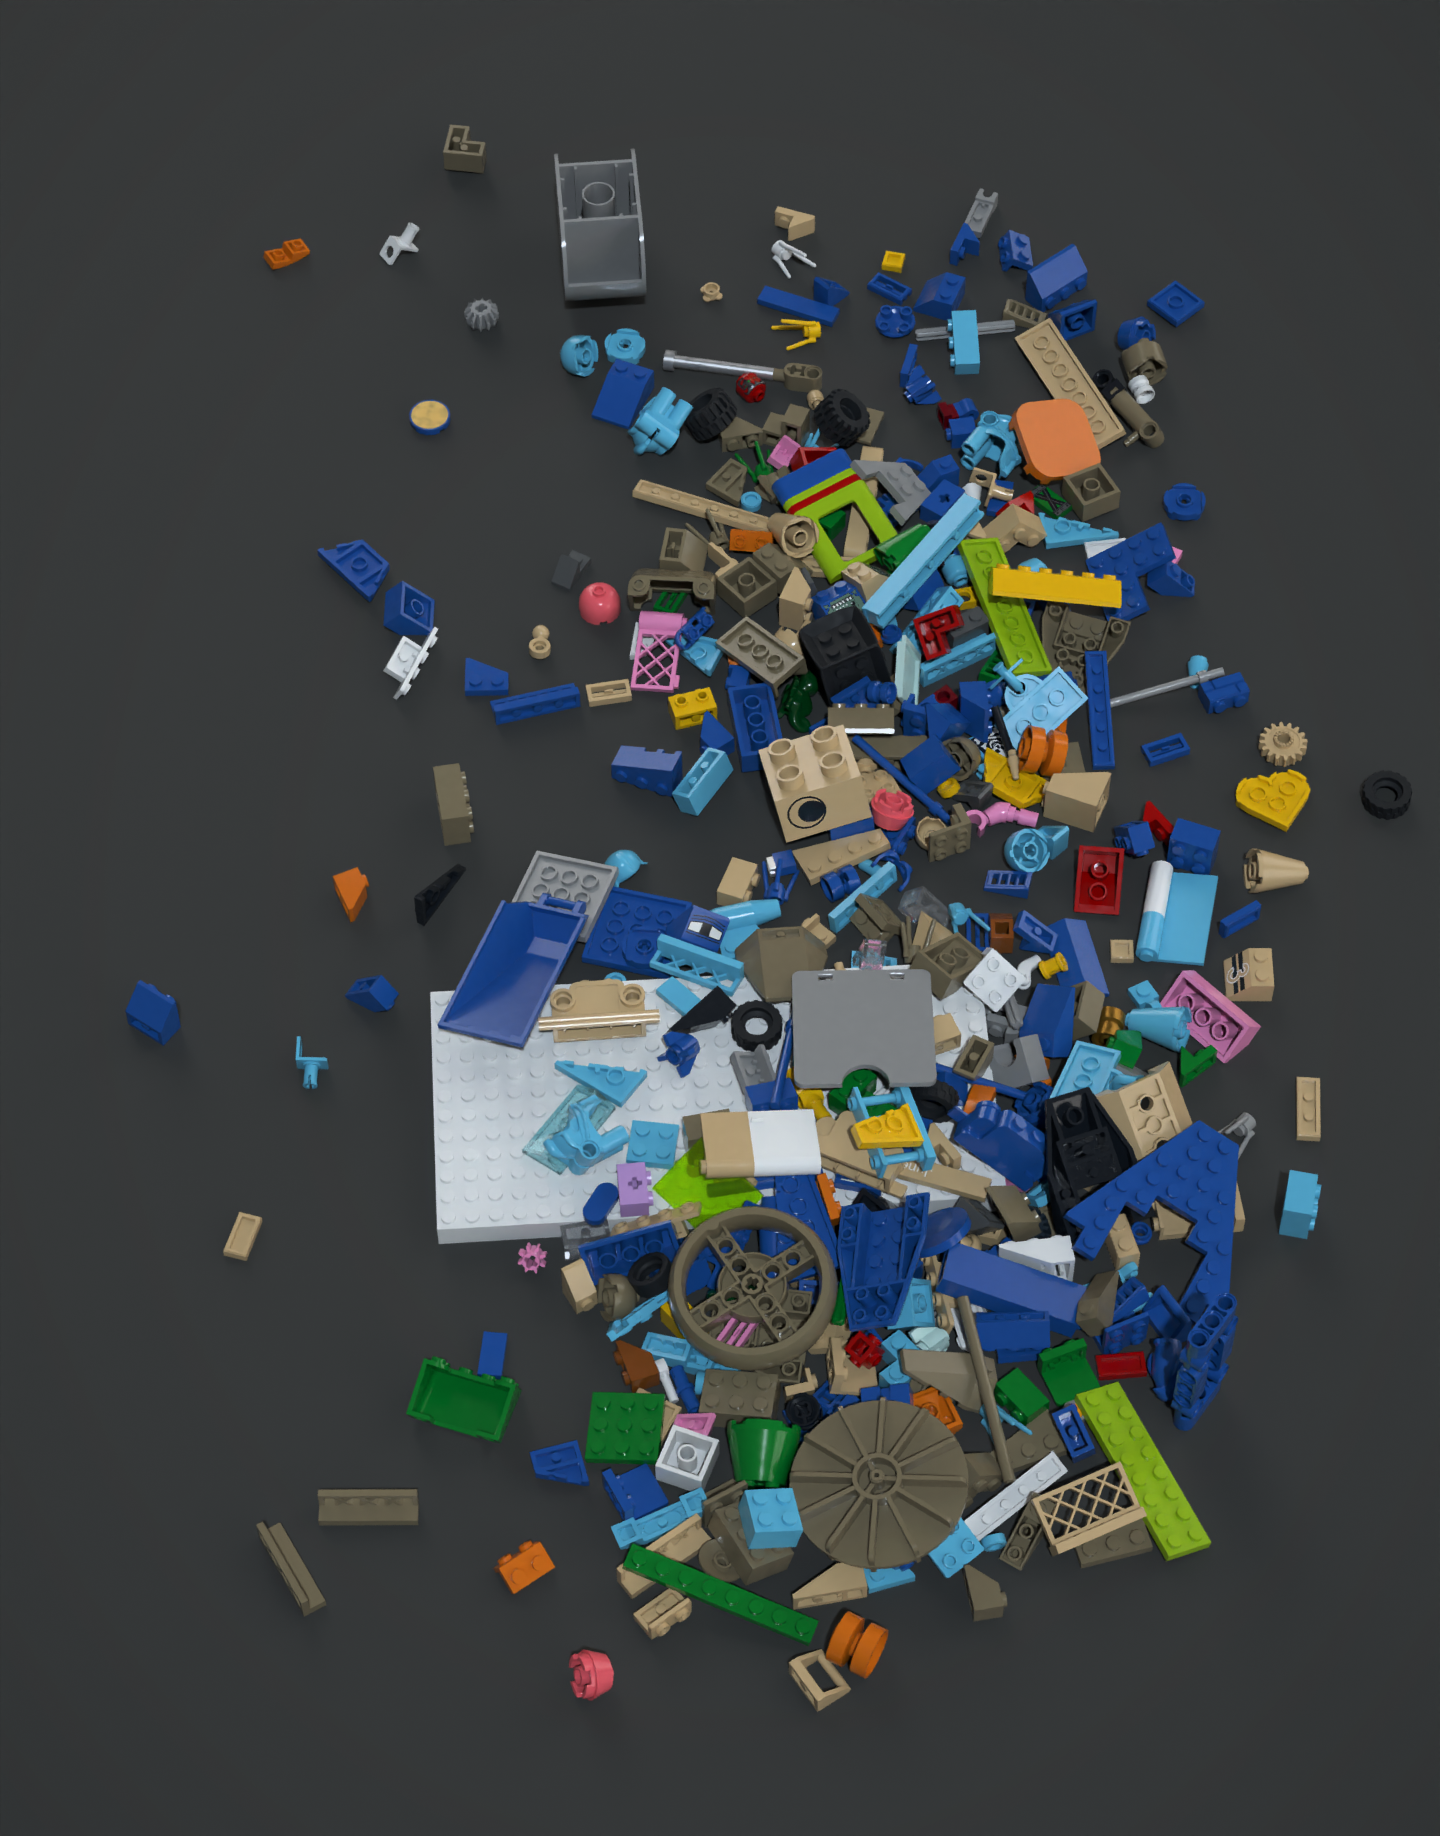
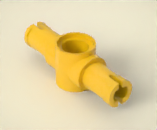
[786,1067,832,1121]

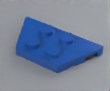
[317,539,390,602]

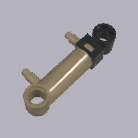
[1093,369,1164,448]

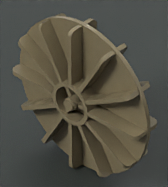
[789,1397,969,1572]

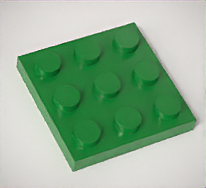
[585,1392,666,1465]

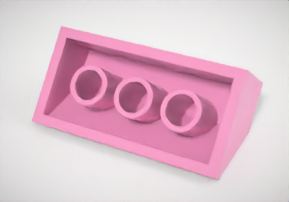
[1160,970,1261,1063]

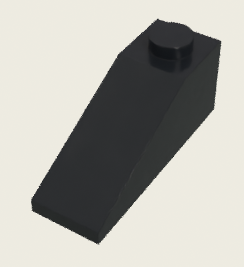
[667,986,737,1034]

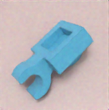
[1127,980,1162,1009]

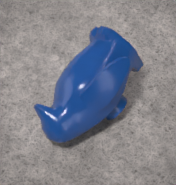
[1147,1338,1184,1401]

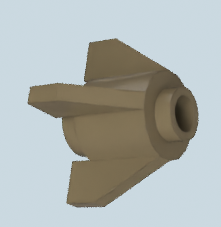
[754,465,790,505]

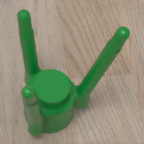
[734,441,774,484]

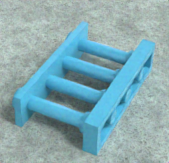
[847,1087,937,1178]

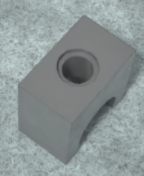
[990,1034,1050,1093]

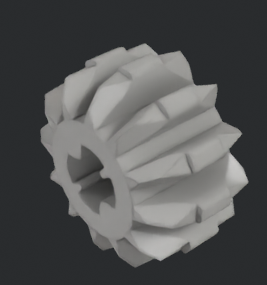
[464,298,499,332]

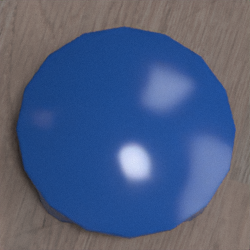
[875,305,915,338]

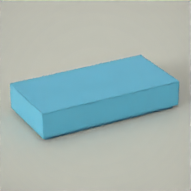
[656,976,701,1016]

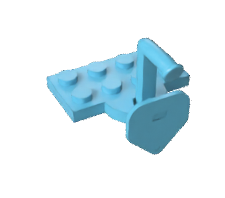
[989,658,1089,752]
[1049,1040,1145,1104]

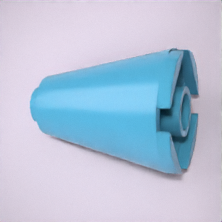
[1125,1006,1192,1052]

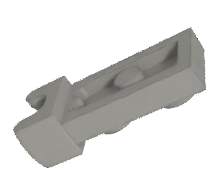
[964,188,998,238]

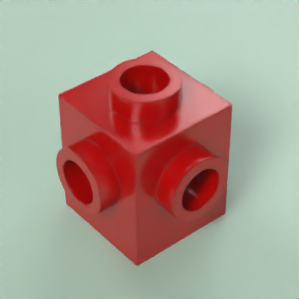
[844,1331,885,1370]

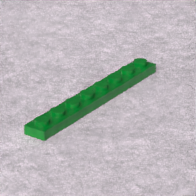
[622,1543,819,1646]

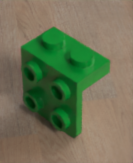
[1037,1338,1100,1407]

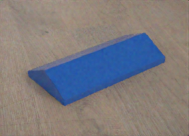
[1047,918,1109,997]

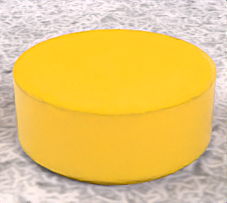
[937,778,960,798]

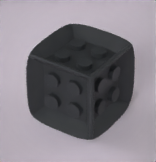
[799,606,891,708]

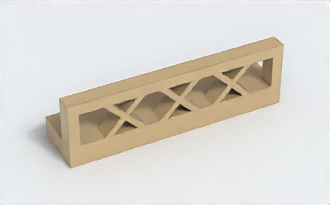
[616,1513,712,1599]

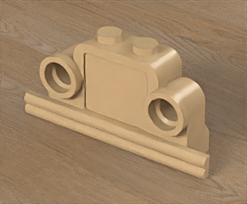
[538,978,660,1043]
[816,1111,908,1199]

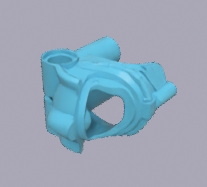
[628,387,693,455]
[960,411,1022,479]
[543,1094,629,1175]

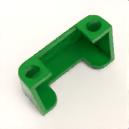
[406,1356,522,1444]

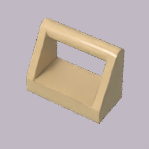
[789,1649,851,1712]

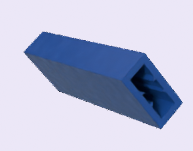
[935,1243,1087,1338]

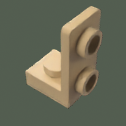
[708,542,738,579]

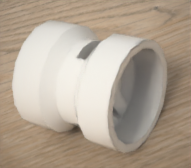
[1128,375,1155,404]

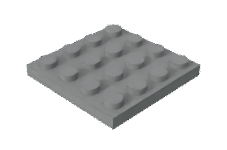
[511,851,619,943]

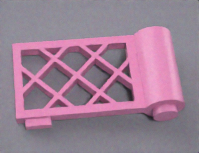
[630,610,688,693]

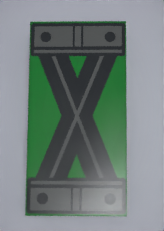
[1032,484,1072,520]

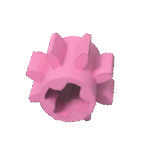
[518,1242,547,1273]

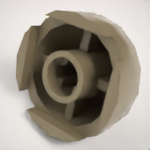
[942,736,981,781]
[597,1273,640,1322]

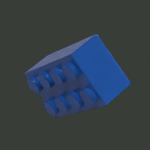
[728,683,783,772]

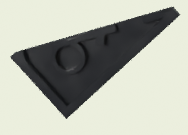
[414,864,466,926]

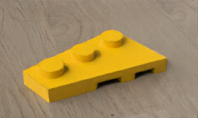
[851,1103,924,1149]

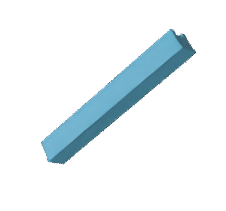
[862,493,984,629]

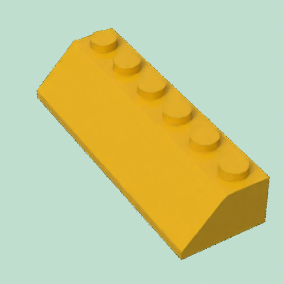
[988,563,1122,608]

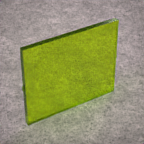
[652,1137,764,1228]

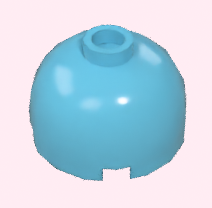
[560,335,598,377]
[1004,828,1050,872]

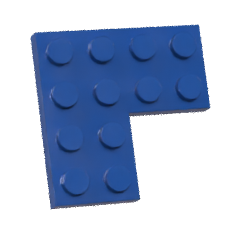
[1085,522,1176,622]

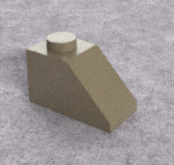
[953,1034,994,1081]
[963,1565,1007,1622]

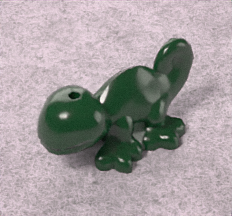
[777,671,819,733]

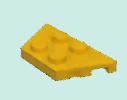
[983,747,1047,809]

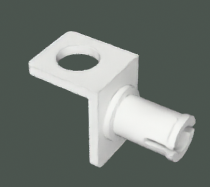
[380,222,420,265]

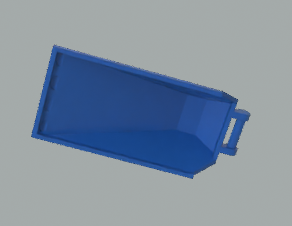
[438,893,589,1048]

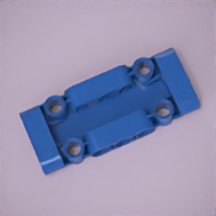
[1171,1292,1239,1431]

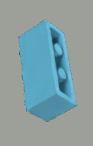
[947,310,980,375]
[672,747,734,816]

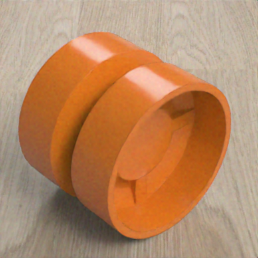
[1017,725,1068,777]
[826,1611,889,1679]

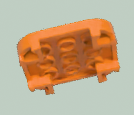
[1008,399,1101,484]

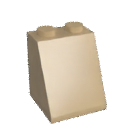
[1041,772,1111,832]

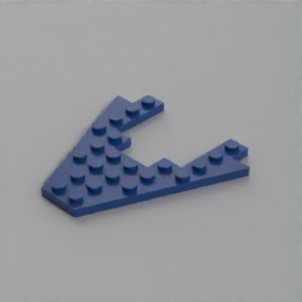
[1063,1120,1239,1326]

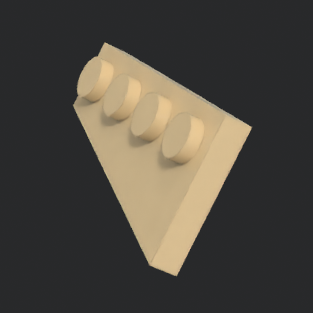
[792,828,891,886]

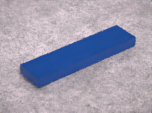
[757,286,840,327]

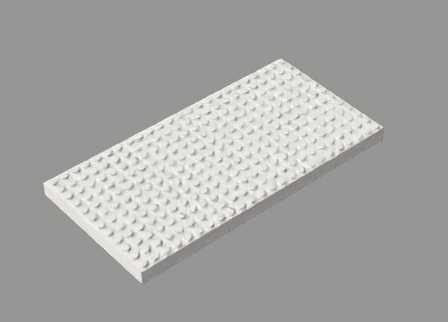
[430,965,1006,1244]

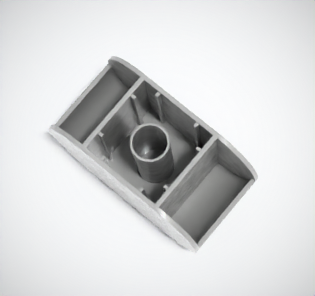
[554,148,646,301]

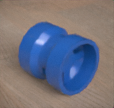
[867,681,897,704]

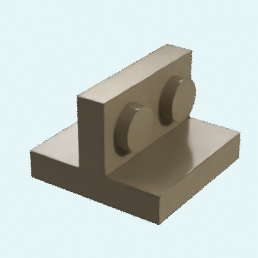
[849,893,906,943]

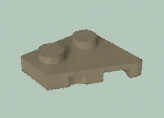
[706,458,748,507]

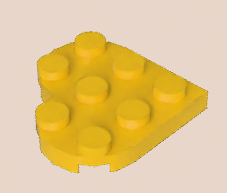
[1235,769,1310,832]

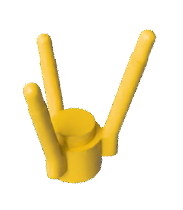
[771,319,821,351]

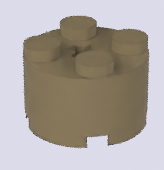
[1121,338,1168,385]

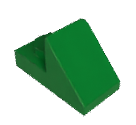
[1179,1045,1218,1088]

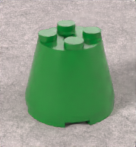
[727,1419,801,1490]

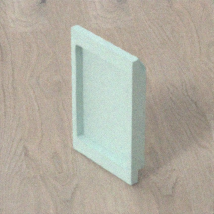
[895,635,921,705]

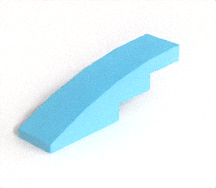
[641,1332,741,1375]

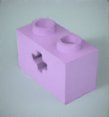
[617,1162,653,1217]

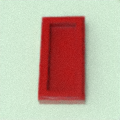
[1095,1351,1147,1381]

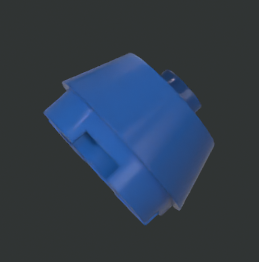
[1118,317,1156,351]
[1014,1082,1054,1129]

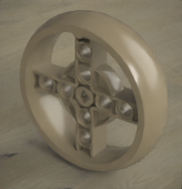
[668,1206,838,1370]

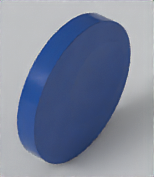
[919,1207,972,1258]

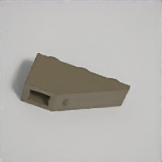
[999,1492,1061,1571]

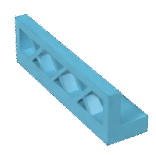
[889,586,964,656]
[919,632,997,688]
[649,933,744,996]

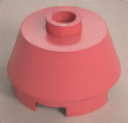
[871,789,914,831]
[569,1649,614,1701]

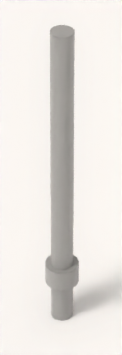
[1110,667,1225,708]

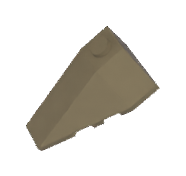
[900,1349,997,1414]

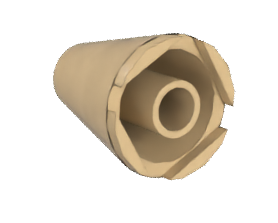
[768,513,819,558]
[1244,848,1309,893]

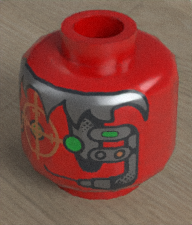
[736,373,766,403]

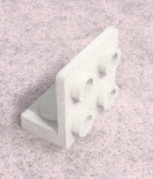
[963,947,1026,1012]

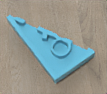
[555,1060,647,1107]
[607,1289,669,1341]

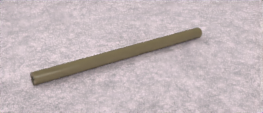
[957,1296,1016,1484]

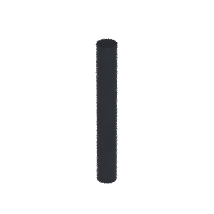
[991,705,1013,758]

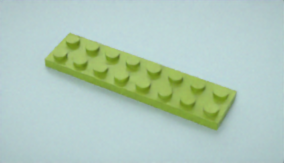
[957,538,1052,677]
[1074,1382,1211,1561]

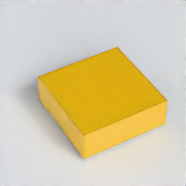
[882,251,905,273]

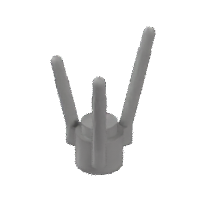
[1218,1112,1256,1160]

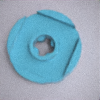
[605,328,645,365]

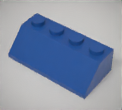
[578,1220,681,1285]

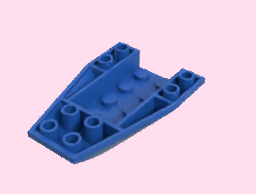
[837,1192,930,1332]

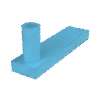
[828,859,897,933]

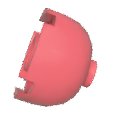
[579,582,621,625]

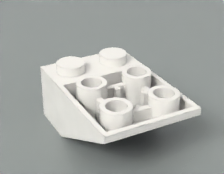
[998,1235,1075,1282]

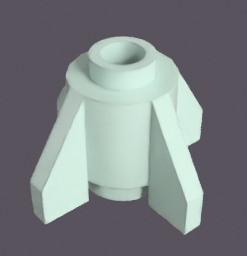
[908,1327,950,1352]

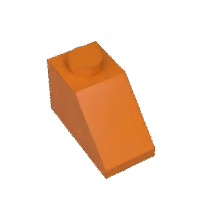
[332,867,369,923]

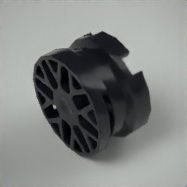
[786,1393,823,1431]

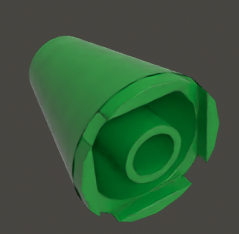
[873,523,931,574]

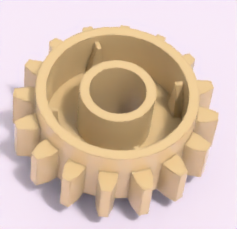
[1258,722,1308,767]

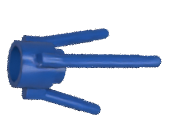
[762,858,800,905]

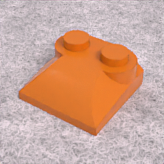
[913,1387,963,1435]

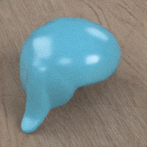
[605,850,648,887]

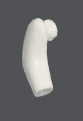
[1017,955,1042,990]

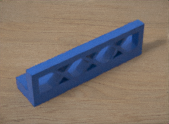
[490,683,581,725]

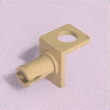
[969,467,1014,507]

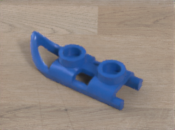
[674,606,715,651]

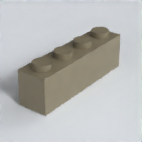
[847,735,929,770]

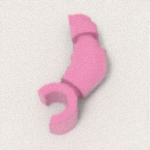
[966,802,1039,838]

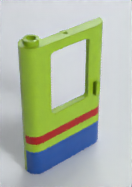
[771,448,898,584]

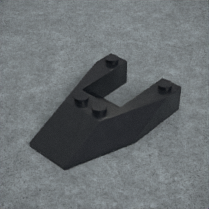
[1045,1087,1156,1243]

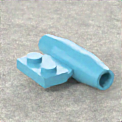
[709,899,781,960]

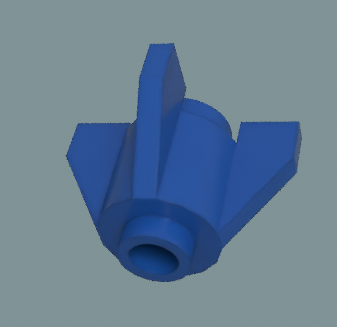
[903,364,942,404]
[657,1031,700,1078]

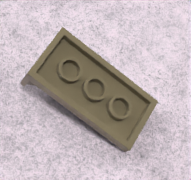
[715,616,808,699]

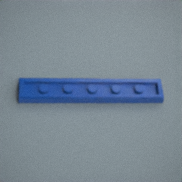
[1084,651,1115,770]

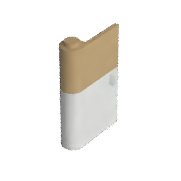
[700,1109,821,1179]

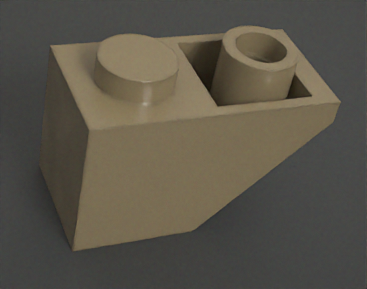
[717,417,763,452]

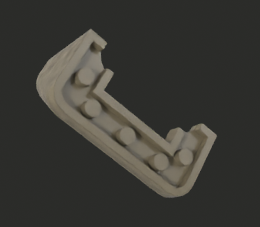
[628,568,717,615]

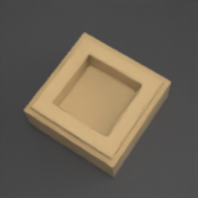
[1110,940,1134,963]

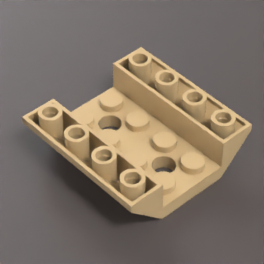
[1095,1061,1193,1162]

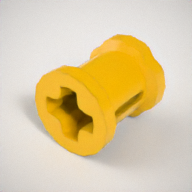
[1038,952,1068,980]

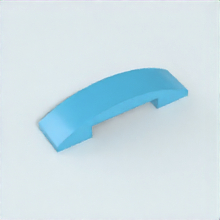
[611,1487,707,1550]

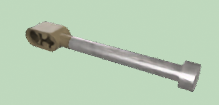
[663,350,822,393]

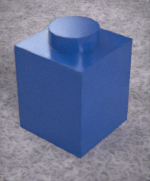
[945,417,976,449]

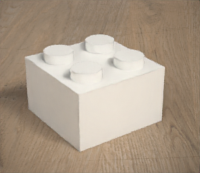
[655,1424,719,1491]

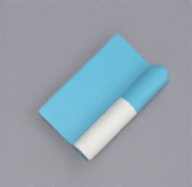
[1135,860,1218,966]

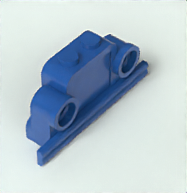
[947,1100,1047,1192]

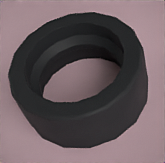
[628,1252,672,1298]

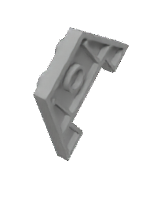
[850,460,931,526]

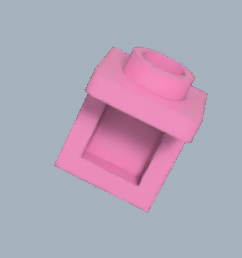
[767,435,801,470]

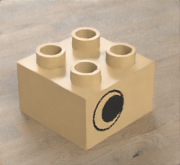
[758,725,872,843]

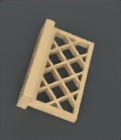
[1031,1461,1147,1556]

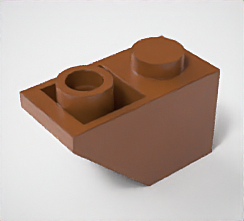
[989,913,1014,953]
[613,1340,660,1393]

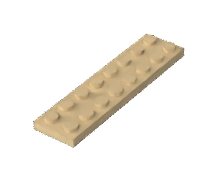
[1015,318,1126,449]

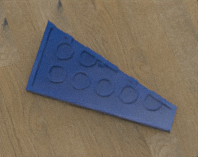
[774,1175,840,1284]

